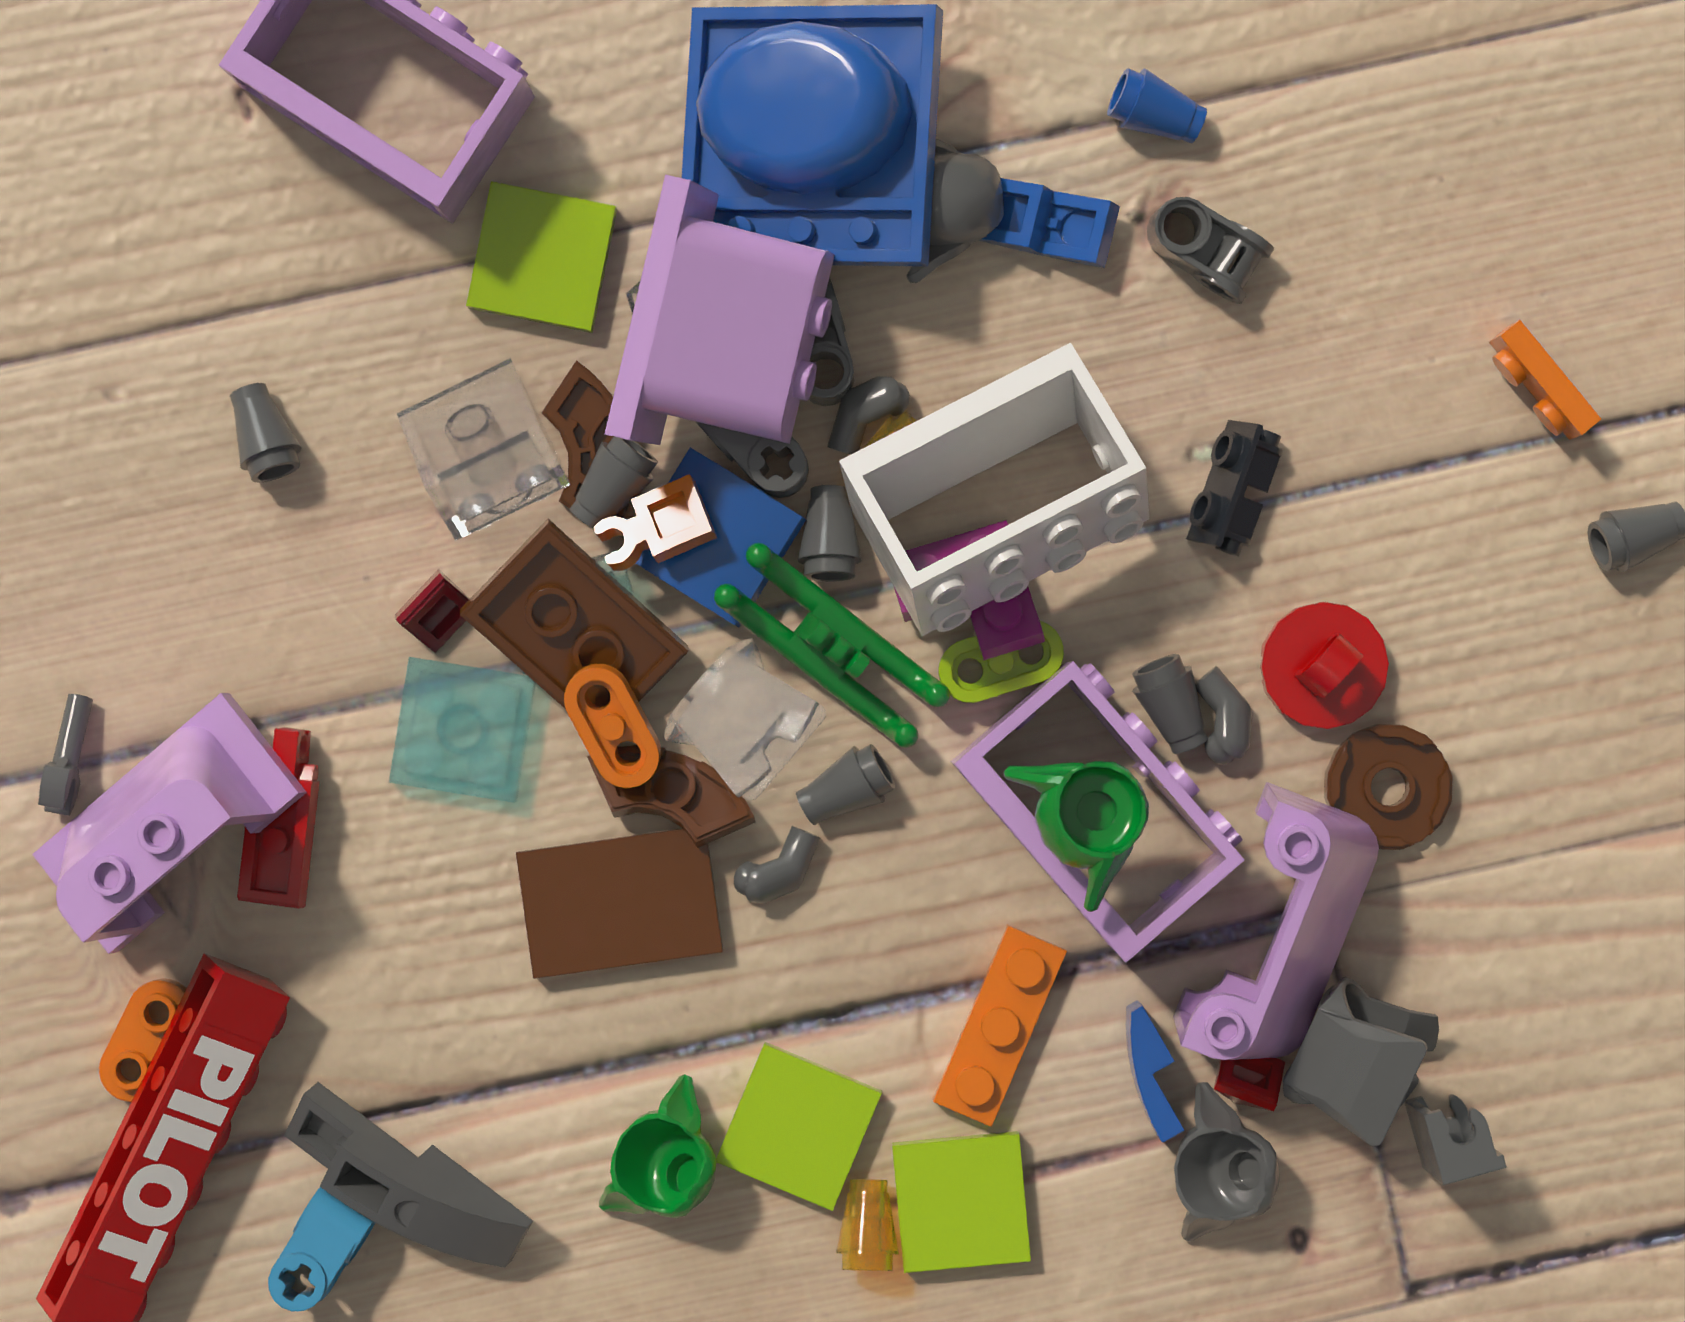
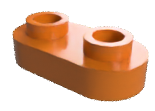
[564,664,661,788]
[99,978,187,1102]

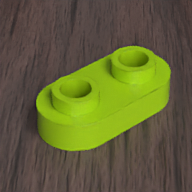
[938,621,1064,703]

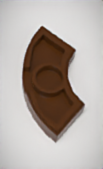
[587,745,756,848]

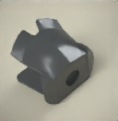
[1283,977,1439,1146]

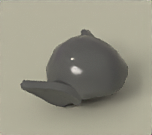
[906,139,1004,283]
[1174,1082,1280,1241]

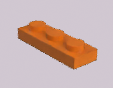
[932,924,1067,1127]

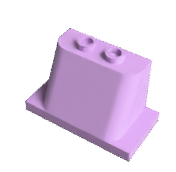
[605,175,835,445]
[32,693,307,954]

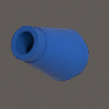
[1107,68,1207,144]

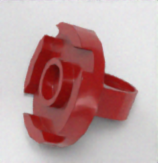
[1260,602,1389,729]

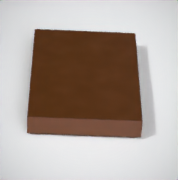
[460,518,689,709]
[516,828,724,979]

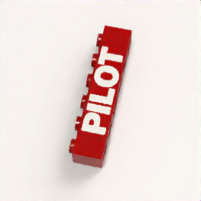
[36,953,290,1322]

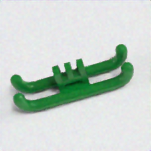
[714,543,950,748]

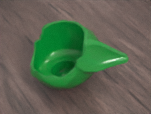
[1004,761,1149,912]
[599,1074,717,1218]

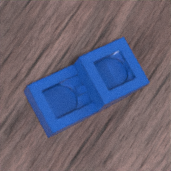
[979,178,1120,268]
[1126,1000,1184,1143]

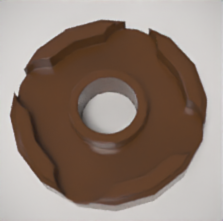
[1324,724,1453,850]

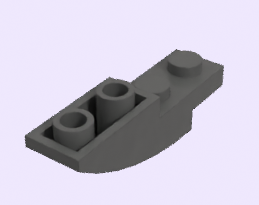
[284,1082,533,1268]

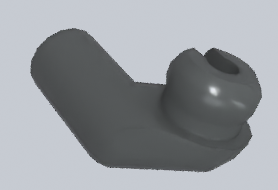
[827,376,910,454]
[1195,666,1252,765]
[734,826,821,903]

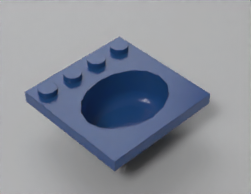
[681,4,943,267]

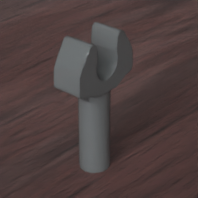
[38,694,93,816]

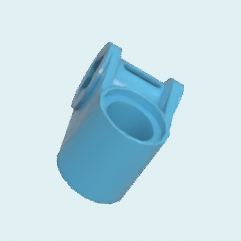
[268,1187,375,1312]

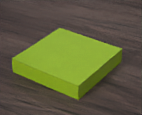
[466,181,617,333]
[716,1042,882,1211]
[892,1131,1031,1273]

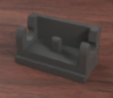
[1404,1094,1507,1185]

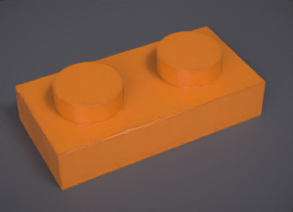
[1489,320,1601,440]

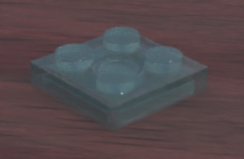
[389,657,536,803]

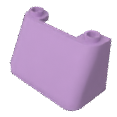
[1173,782,1379,1060]

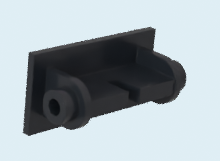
[1186,420,1283,557]

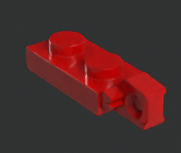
[237,727,320,909]

